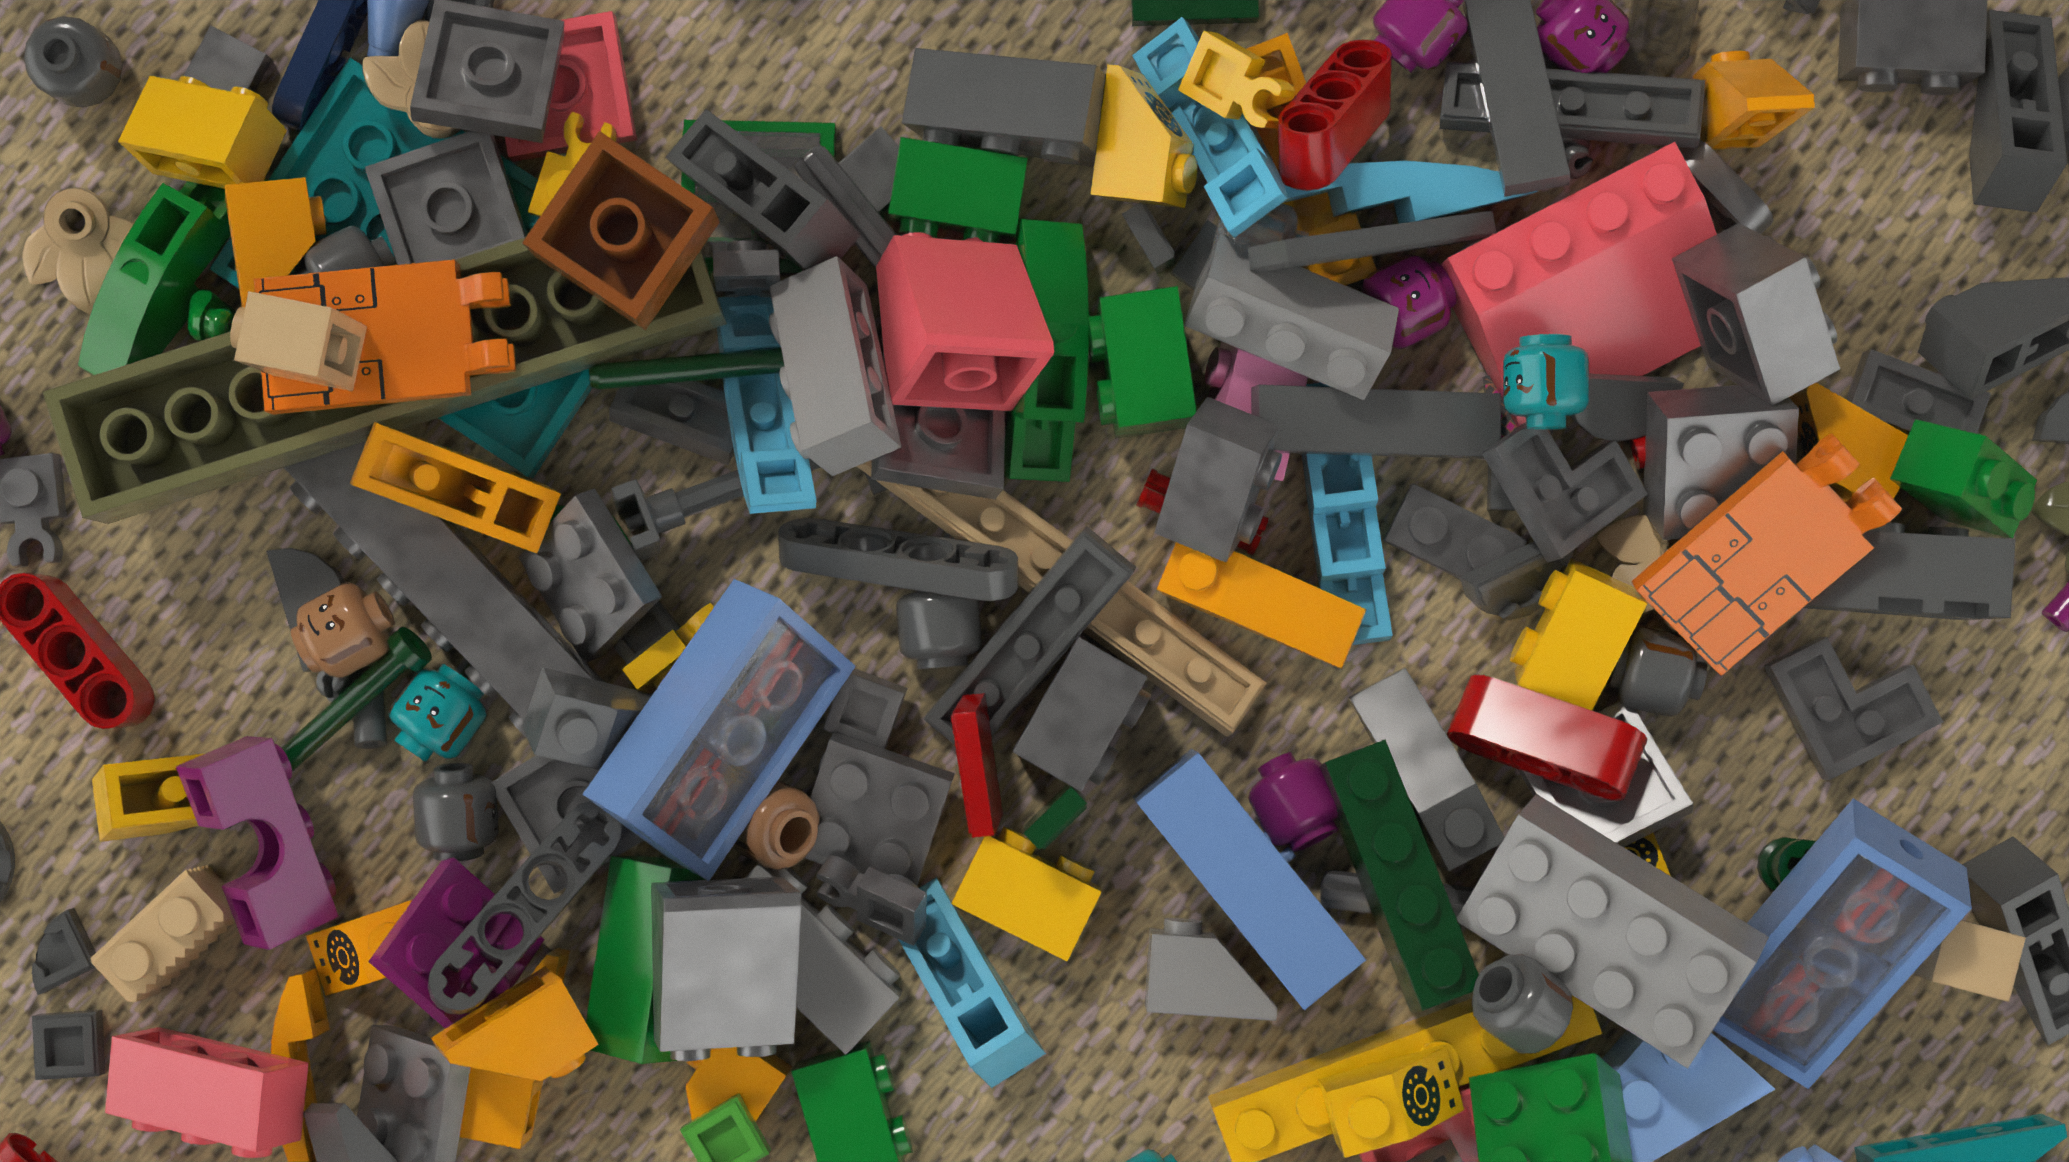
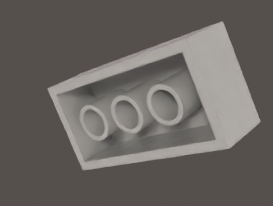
[1457,794,1769,1069]

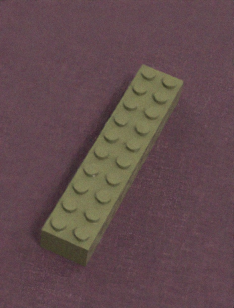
[43,237,727,524]

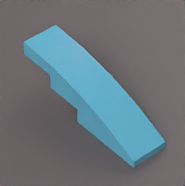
[1283,161,1538,224]
[1302,382,1393,645]

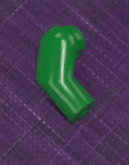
[188,290,236,342]

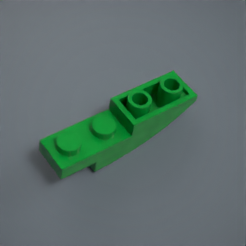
[78,178,268,376]
[1004,218,1089,482]

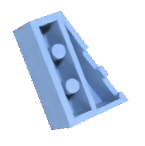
[1602,1030,1775,1162]

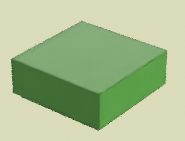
[680,1093,771,1162]

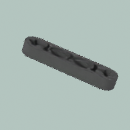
[778,518,1018,601]
[428,801,622,1015]

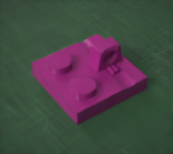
[368,857,545,1029]

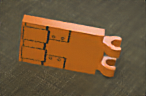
[253,259,516,415]
[1631,433,1902,676]

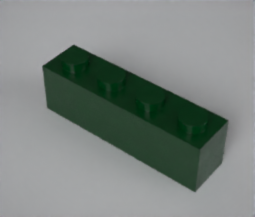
[1320,739,1479,1012]

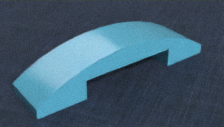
[1132,17,1288,238]
[717,295,817,514]

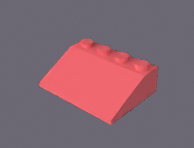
[1440,142,1717,428]

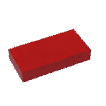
[951,693,1003,838]

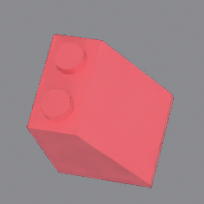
[876,232,1054,411]

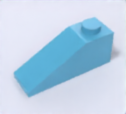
[898,877,1046,1088]

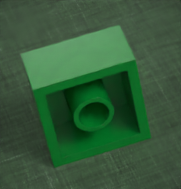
[1088,286,1197,439]
[1469,1053,1633,1162]

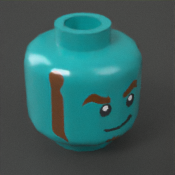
[1503,334,1589,430]
[389,664,487,762]

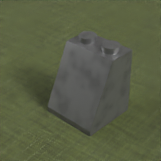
[651,877,801,1061]

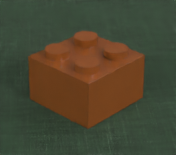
[522,131,720,331]

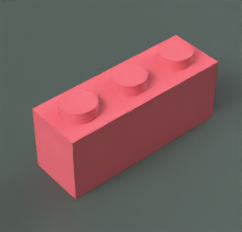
[105,1027,308,1158]

